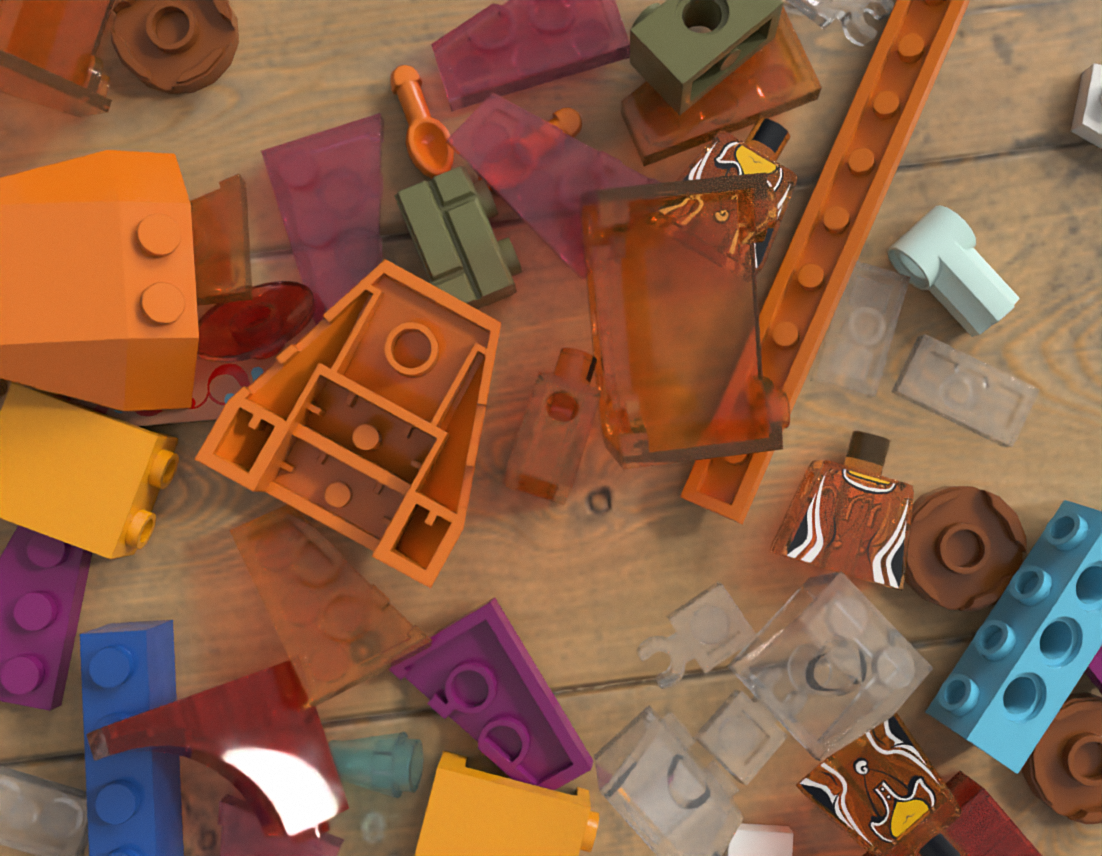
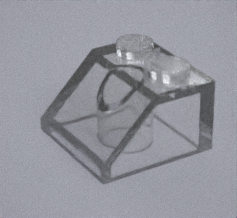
[727,571,933,761]
[594,705,744,856]

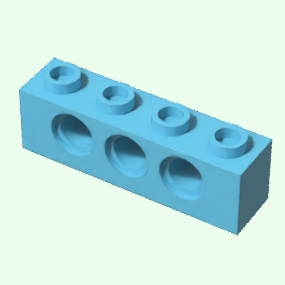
[925,500,1102,774]

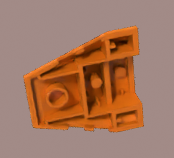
[0,150,199,412]
[194,259,501,589]

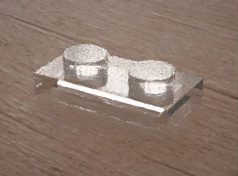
[0,765,88,856]

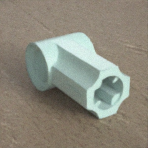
[887,205,1020,337]

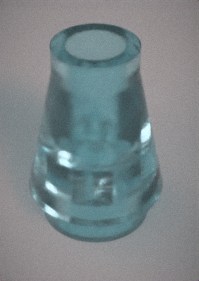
[324,731,424,798]

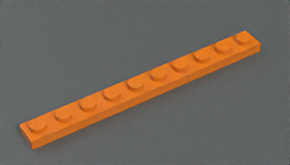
[680,0,970,525]

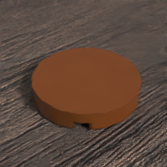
[110,0,239,94]
[896,486,1027,611]
[1021,692,1102,825]

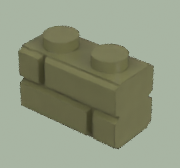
[394,166,523,309]

